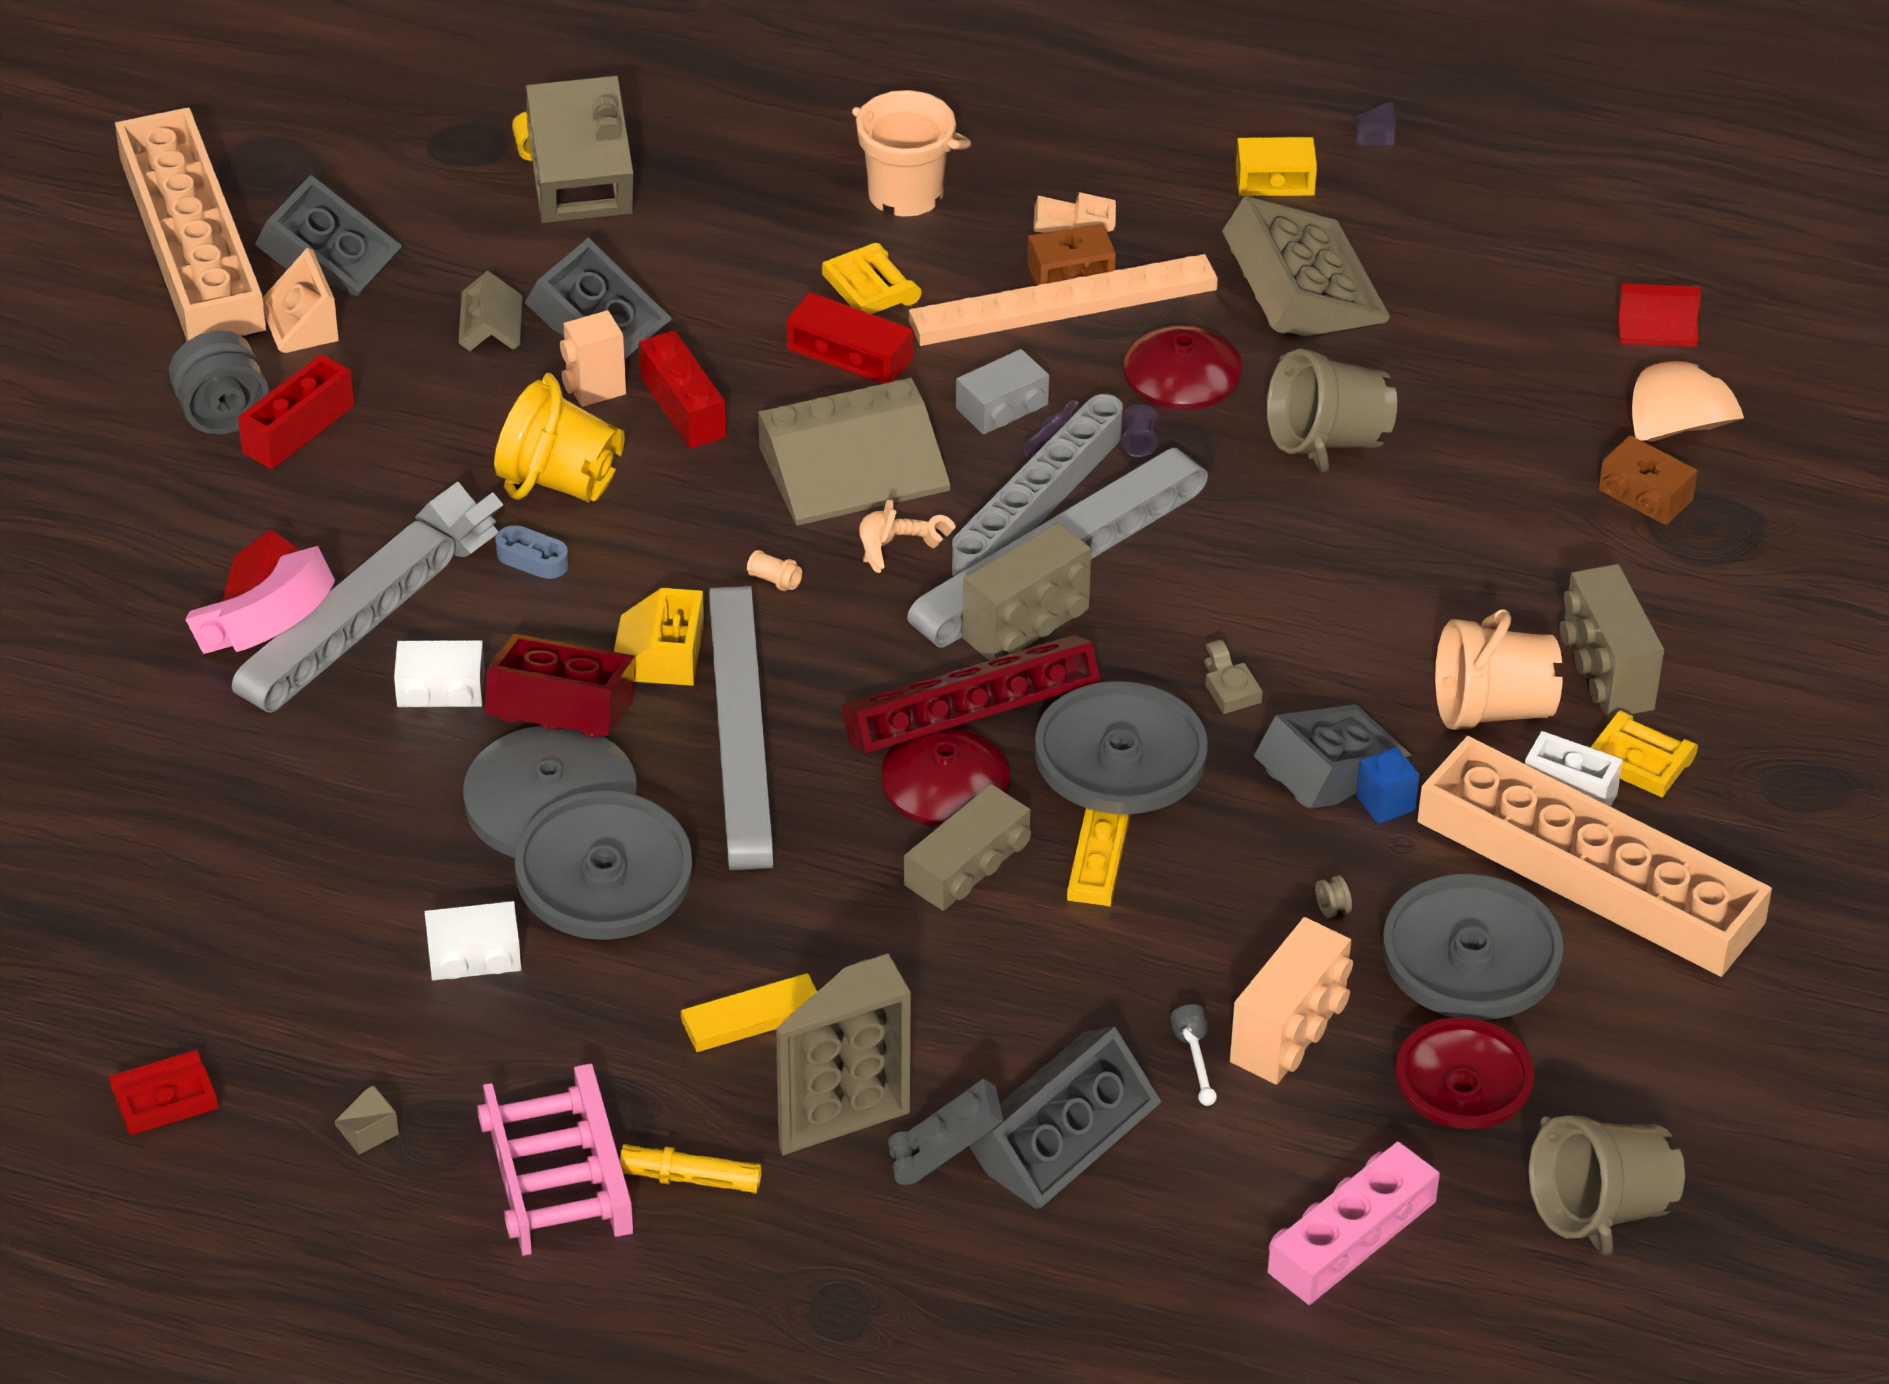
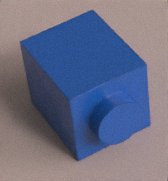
[1356,747,1419,824]

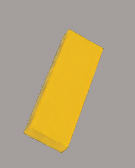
[1067,808,1130,907]
[681,973,817,1052]

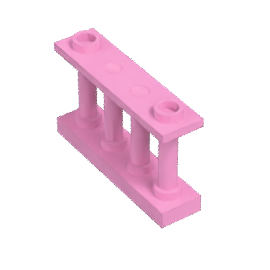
[477,1064,633,1256]

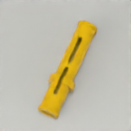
[620,1144,762,1194]

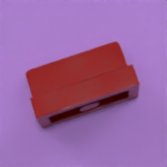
[1617,284,1701,347]

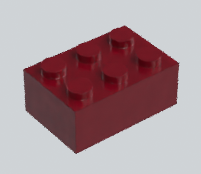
[485,634,635,737]

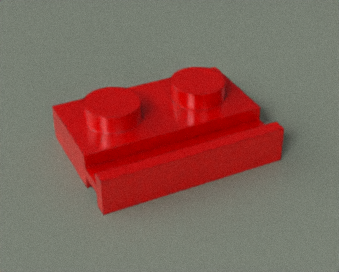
[109,1050,218,1136]

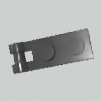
[888,1078,1003,1185]

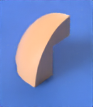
[1632,361,1744,442]

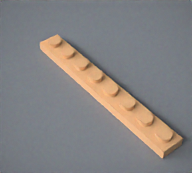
[909,254,1218,346]

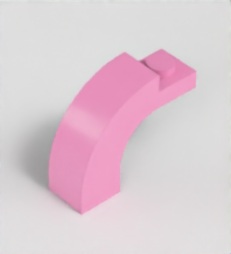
[185,546,335,654]

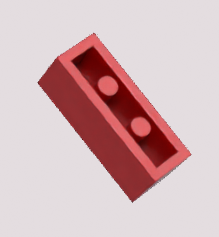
[787,292,913,384]
[639,330,726,449]
[238,354,354,470]

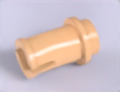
[747,550,802,591]

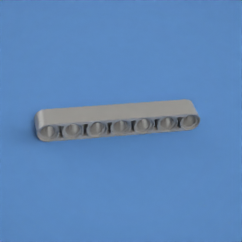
[952,394,1123,577]
[232,521,455,713]

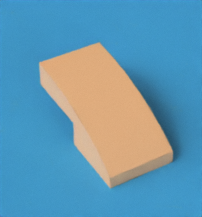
[1034,192,1116,233]

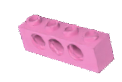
[1268,1141,1440,1305]

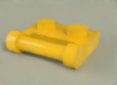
[822,243,922,314]
[1590,710,1698,797]

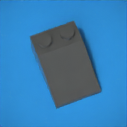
[255,175,402,296]
[525,238,672,362]
[1254,704,1412,809]

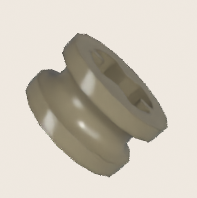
[1315,875,1352,919]

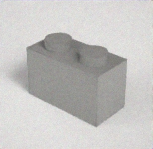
[956,349,1049,435]

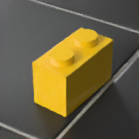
[1236,137,1317,196]

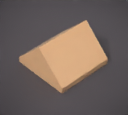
[262,247,339,353]

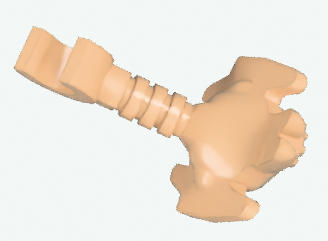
[859,500,956,573]

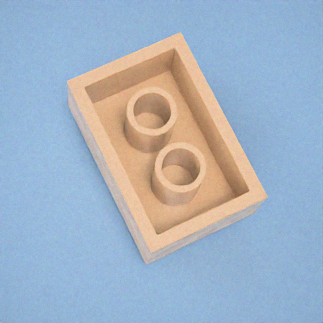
[1230,917,1353,1085]

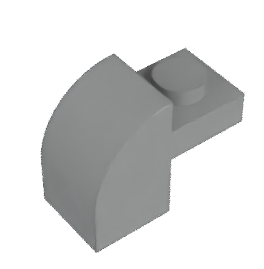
[415,482,503,557]

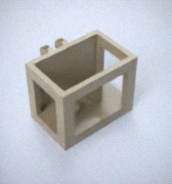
[526,76,633,223]

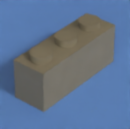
[904,784,1031,911]

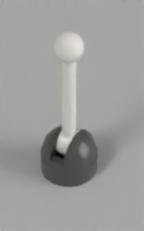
[1170,1004,1217,1106]

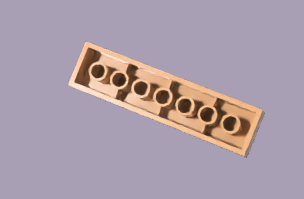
[115,107,266,341]
[1418,736,1772,977]

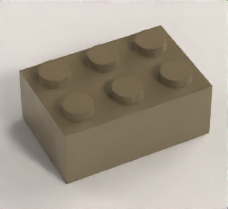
[962,522,1092,660]
[1560,564,1664,719]

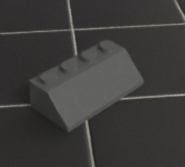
[969,1026,1162,1209]

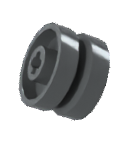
[168,331,269,434]

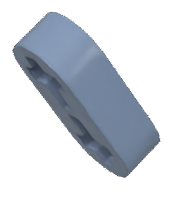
[495,525,569,579]

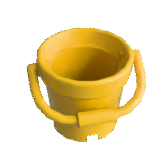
[494,373,625,503]

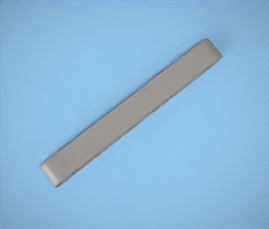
[907,448,1208,647]
[709,586,773,871]

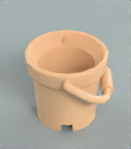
[852,90,971,216]
[1435,610,1563,730]

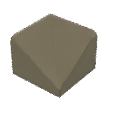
[335,1085,399,1155]

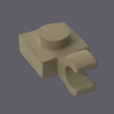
[1204,640,1263,714]

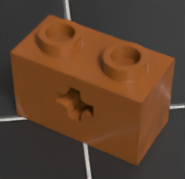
[1028,223,1116,286]
[1599,435,1698,525]

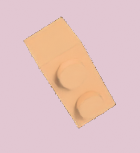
[560,310,626,407]

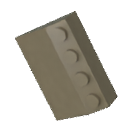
[1222,196,1390,336]
[758,378,950,526]
[776,954,911,1155]

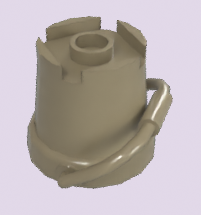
[1267,348,1397,473]
[1528,1115,1685,1256]

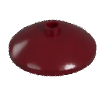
[1124,324,1242,410]
[881,727,1010,826]
[1395,1017,1534,1129]

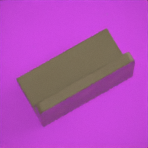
[458,271,522,351]

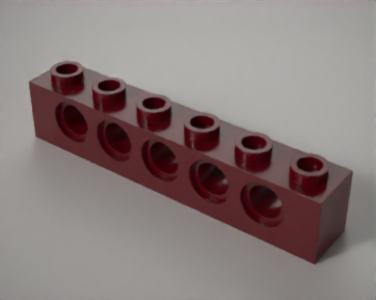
[840,635,1101,753]

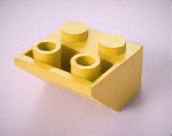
[614,588,704,686]

